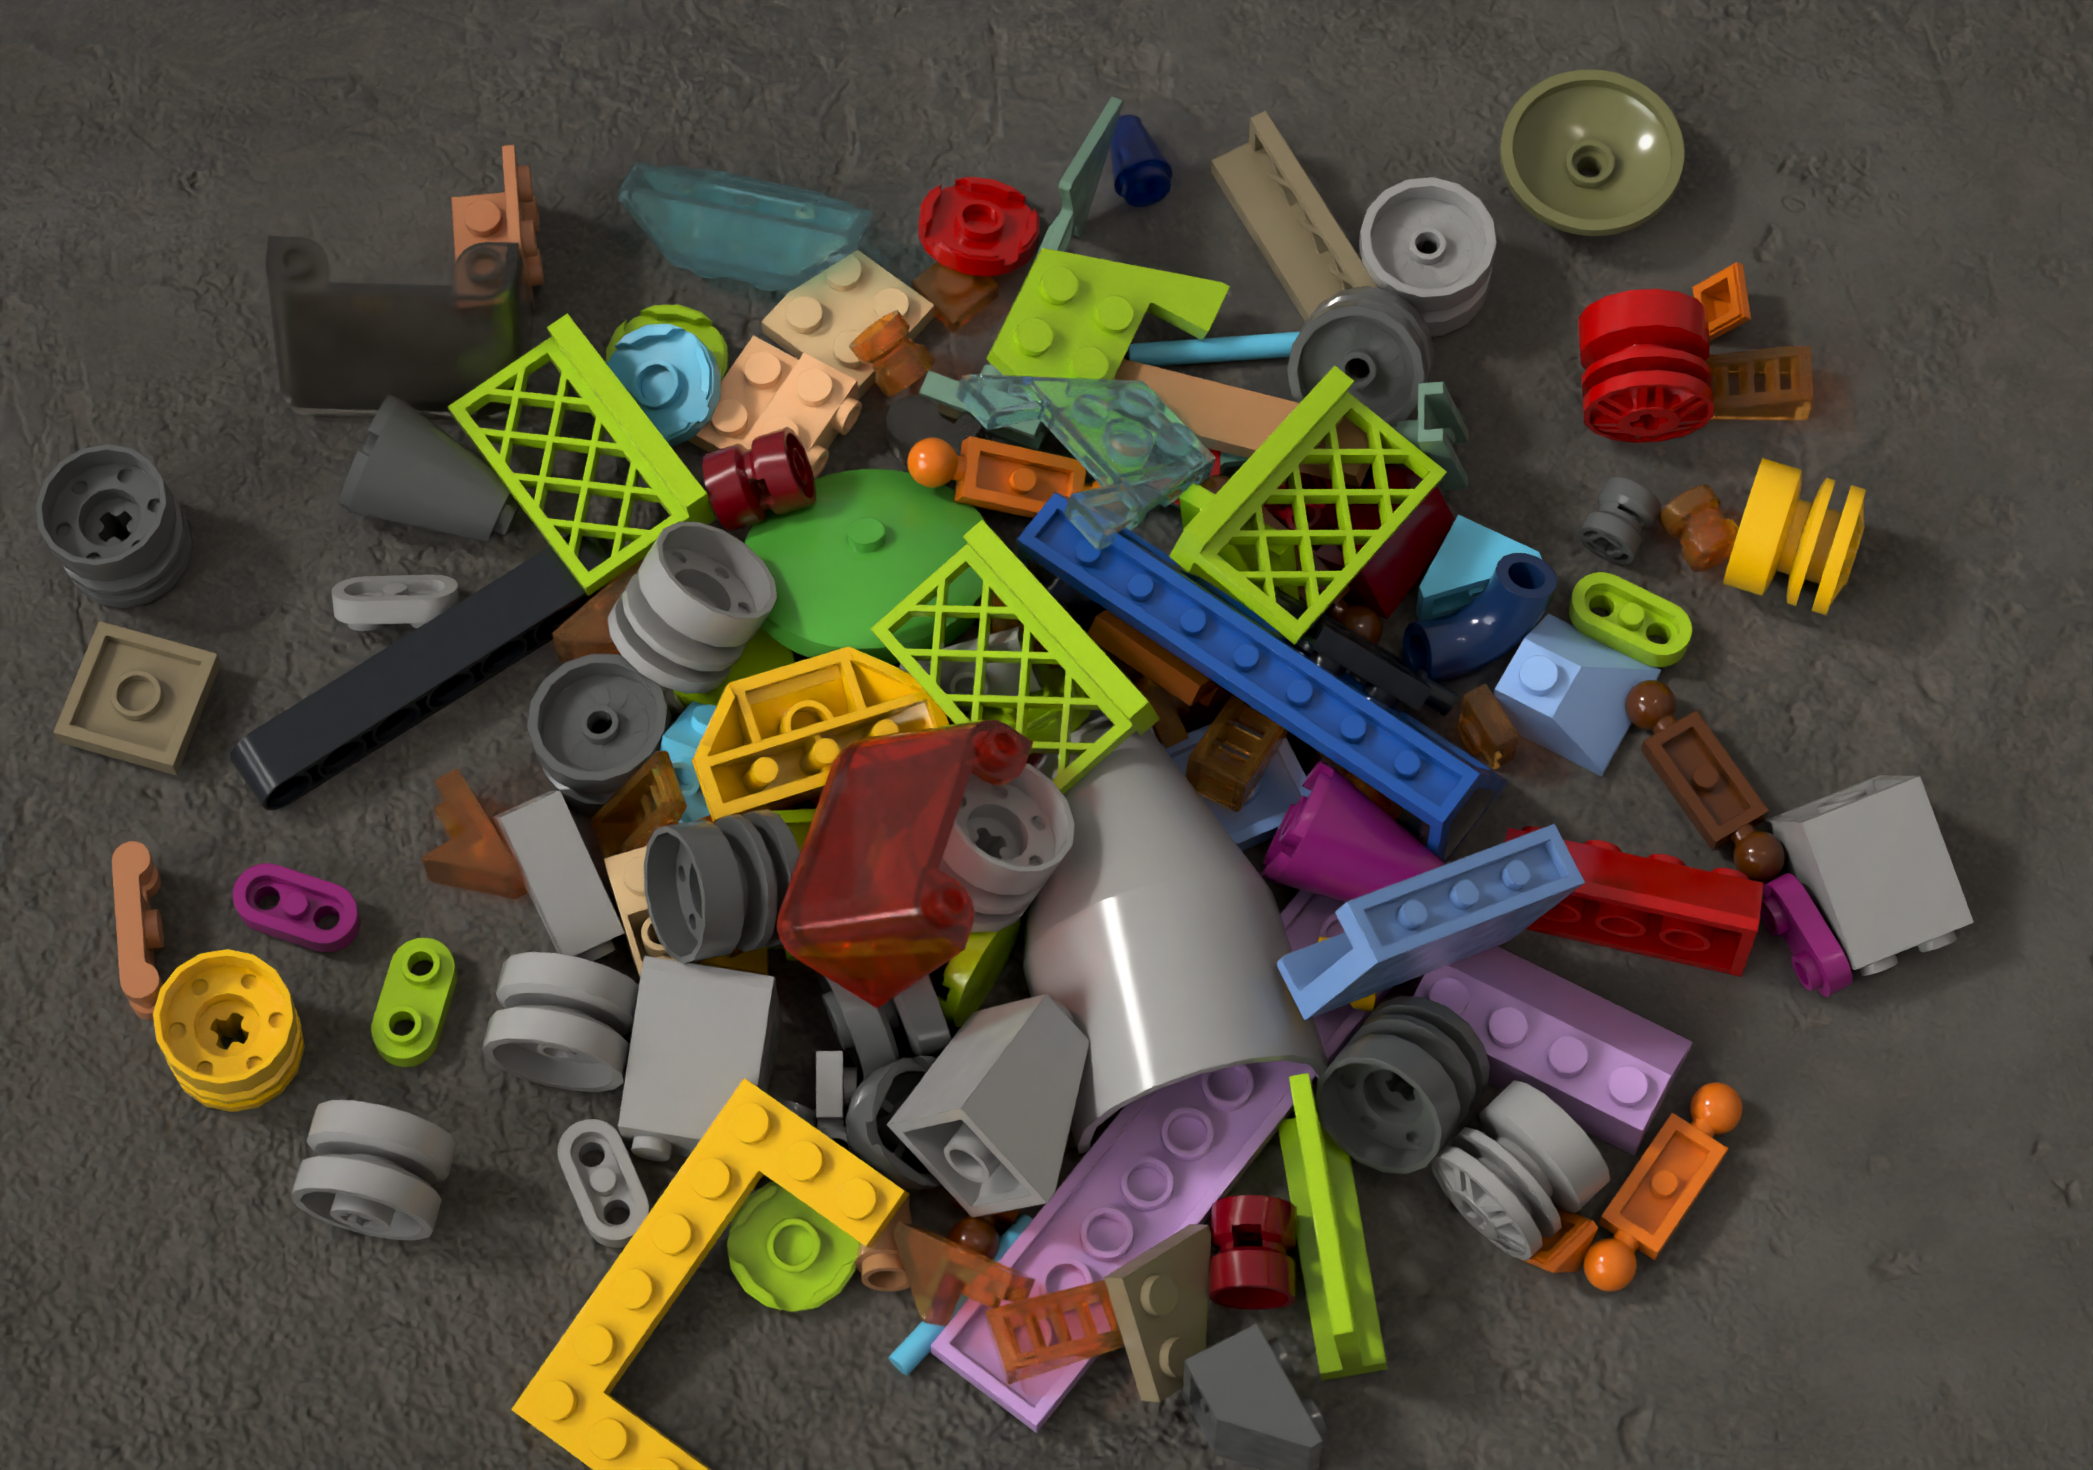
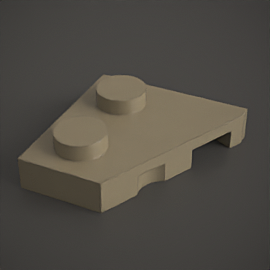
[1104,1224,1211,1402]

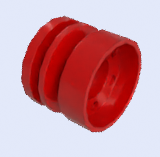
[1578,289,1714,443]

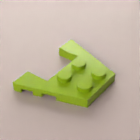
[986,248,1230,494]

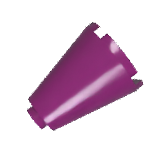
[1261,761,1445,902]

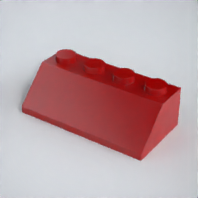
[1504,826,1764,977]

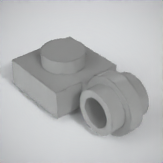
[816,1051,858,1153]

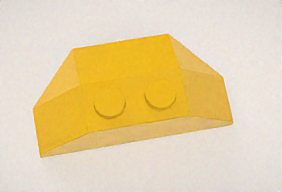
[692,646,956,822]

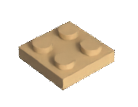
[761,237,935,399]

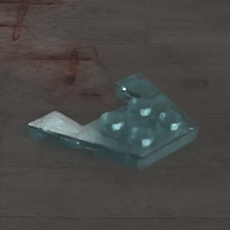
[955,374,1216,550]

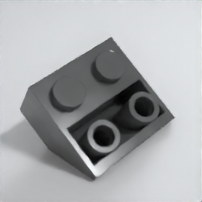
[1183,1323,1327,1470]

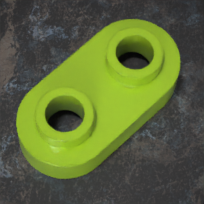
[1569,572,1692,667]
[371,938,458,1067]

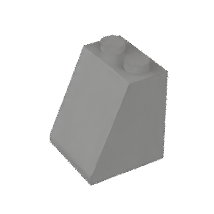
[1764,775,1974,976]
[618,956,782,1161]
[887,994,1090,1218]

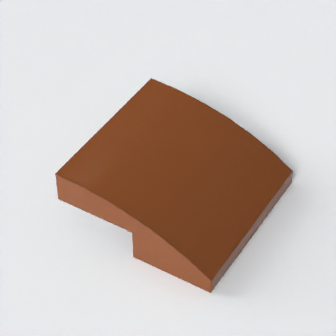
[1087,610,1229,707]

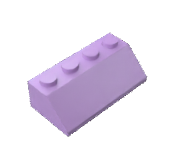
[1413,946,1693,1156]

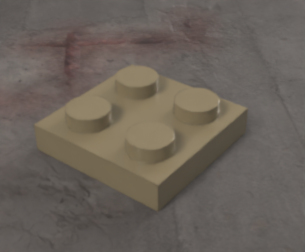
[53,621,221,776]

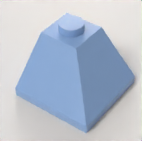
[1489,613,1661,777]

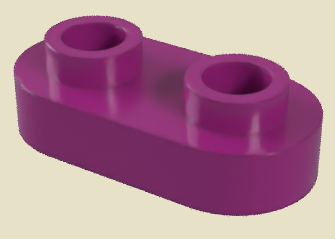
[233,863,361,952]
[1760,873,1853,997]

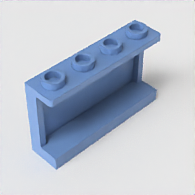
[1277,824,1585,1021]

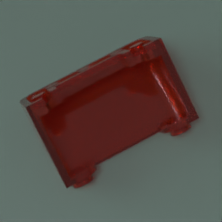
[777,720,1033,1008]

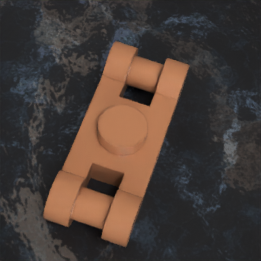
[112,841,164,1020]

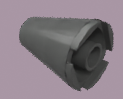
[338,395,520,542]

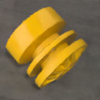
[1723,458,1866,616]
[153,949,305,1112]

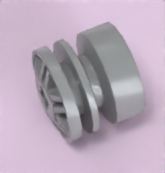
[608,522,777,693]
[903,756,1075,932]
[1430,1080,1610,1261]

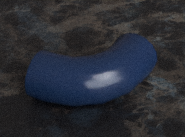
[1403,553,1558,682]

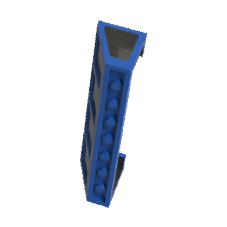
[1017,492,1507,864]

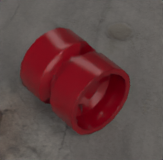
[702,427,816,532]
[1209,1195,1297,1310]

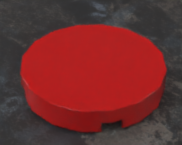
[918,177,1040,277]

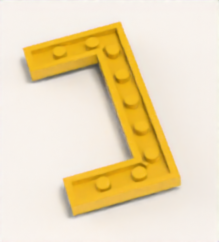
[511,1078,909,1470]

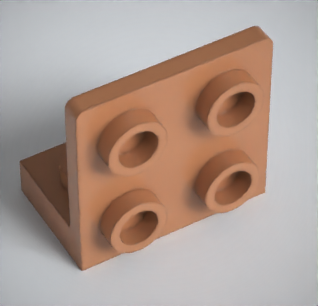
[451,145,544,316]

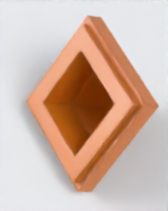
[1692,262,1751,342]
[1520,1208,1598,1273]

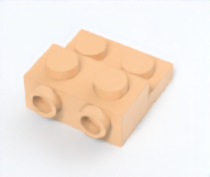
[689,335,862,479]

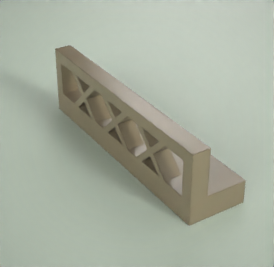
[1211,111,1378,323]

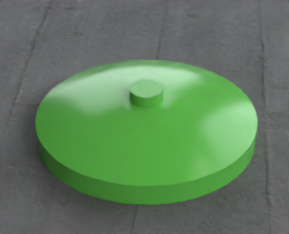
[744,469,986,664]

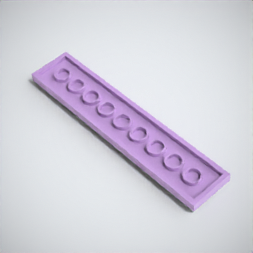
[930,890,1392,1433]

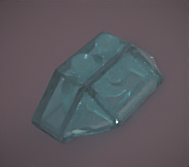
[618,162,872,291]

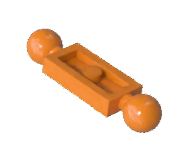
[907,436,1133,523]
[1583,1082,1743,1292]

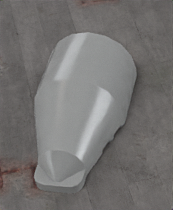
[1023,710,1329,1154]

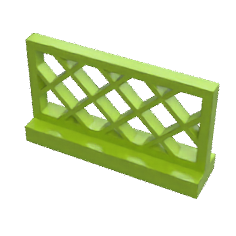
[448,313,716,596]
[1169,365,1447,645]
[871,520,1160,795]
[1278,1073,1388,1381]

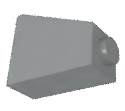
[492,790,625,961]

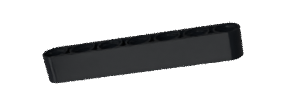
[230,534,633,811]

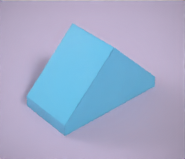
[1416,515,1542,621]

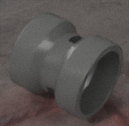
[1578,477,1662,565]

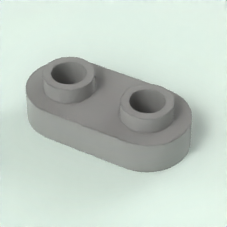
[332,575,460,631]
[557,1119,651,1248]

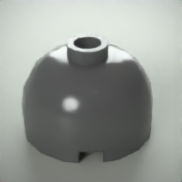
[845,1056,941,1189]

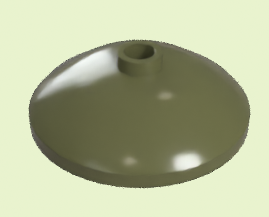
[1500,69,1685,236]

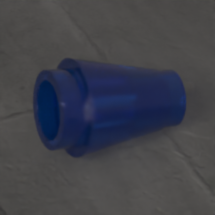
[1110,115,1173,207]

